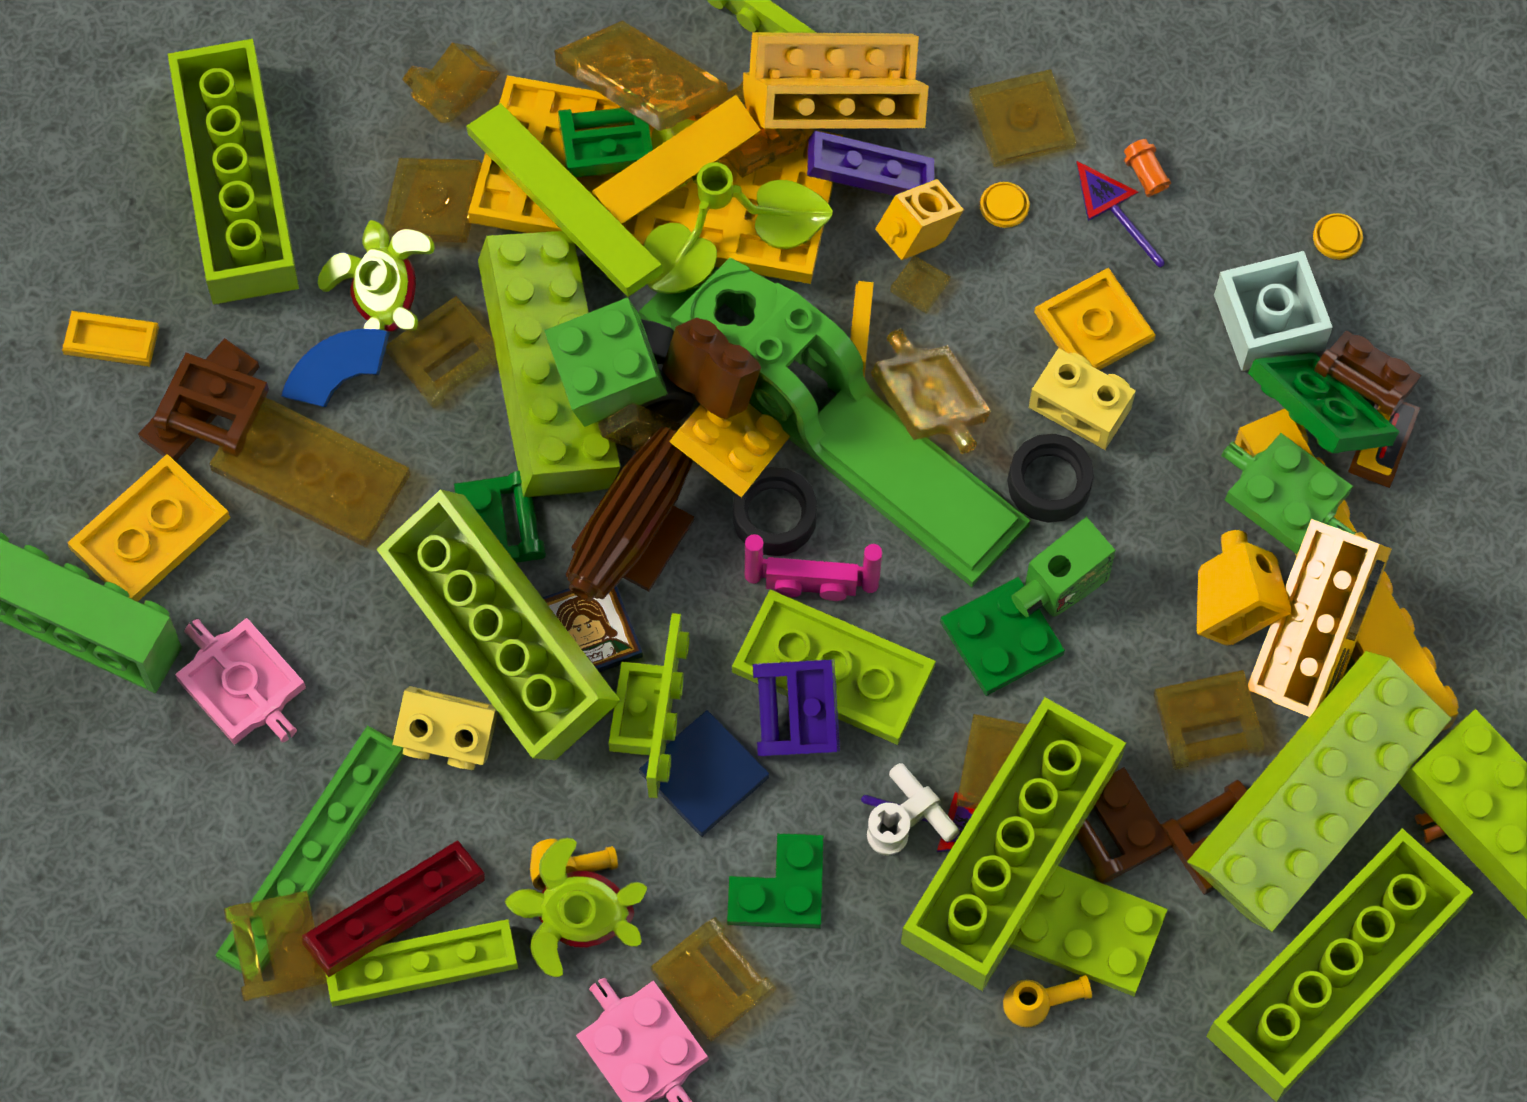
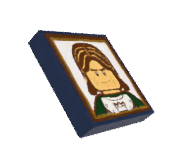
[542,586,643,673]

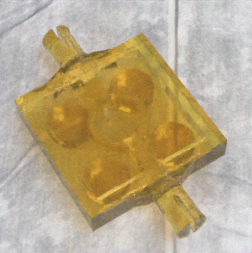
[871,329,991,454]

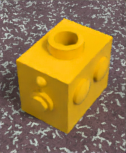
[875,179,964,260]

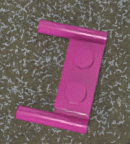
[745,534,882,601]

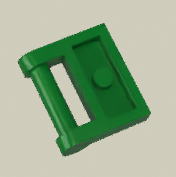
[558,101,653,178]
[454,471,546,563]

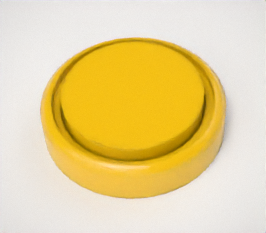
[980,182,1030,228]
[1313,213,1363,260]

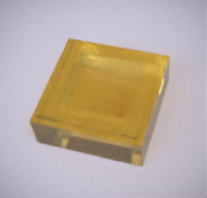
[890,255,951,314]

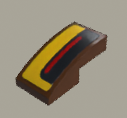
[1348,402,1420,488]

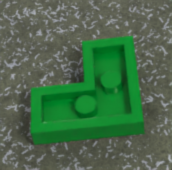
[727,833,824,929]

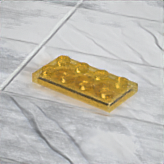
[554,21,728,131]
[209,397,411,548]

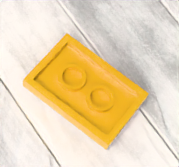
[669,404,790,498]
[67,454,230,602]

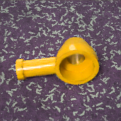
[530,839,618,891]
[1003,975,1092,1027]

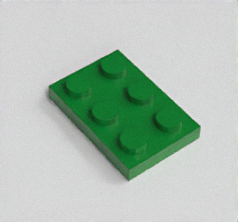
[1248,353,1400,453]

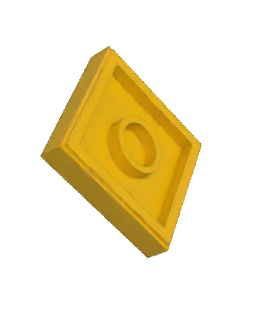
[1034,267,1156,370]

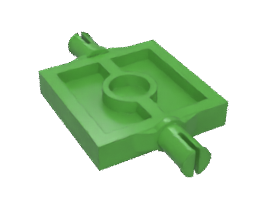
[1221,433,1356,554]

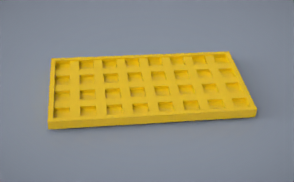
[468,75,843,284]

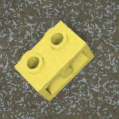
[1029,348,1136,450]
[392,686,498,770]

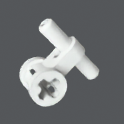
[867,763,959,855]

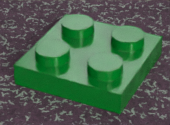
[940,576,1065,696]

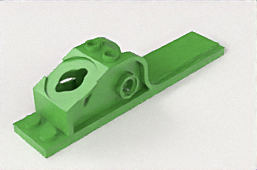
[639,258,1031,587]

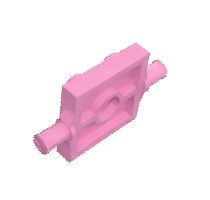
[175,618,306,745]
[576,978,709,1102]

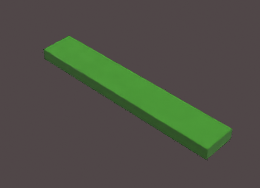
[215,725,404,981]

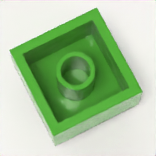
[544,297,668,427]

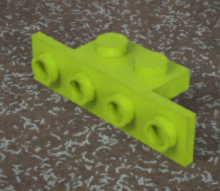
[608,613,690,798]

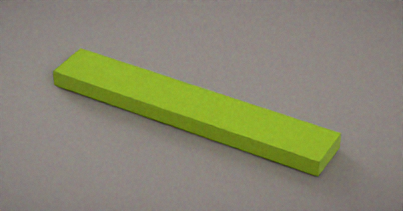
[466,103,663,297]

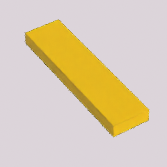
[592,95,761,225]

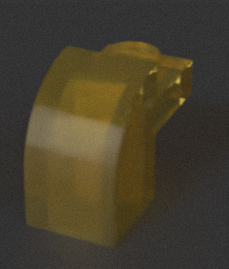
[402,42,500,123]

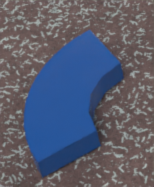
[281,329,390,407]

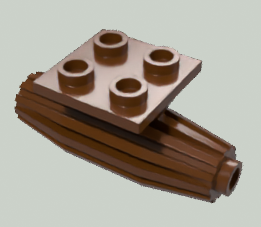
[566,427,695,601]

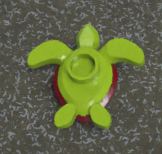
[318,220,435,332]
[505,837,647,977]

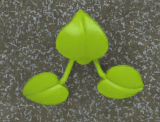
[644,109,833,294]

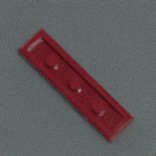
[302,840,485,977]

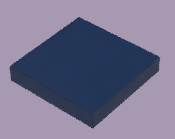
[639,710,769,837]

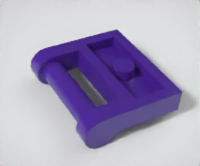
[752,659,840,756]

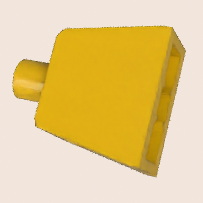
[1197,530,1291,645]

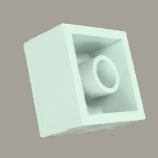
[1214,251,1333,371]

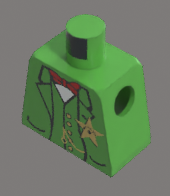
[1012,517,1116,617]

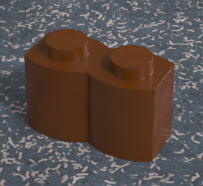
[662,317,761,419]

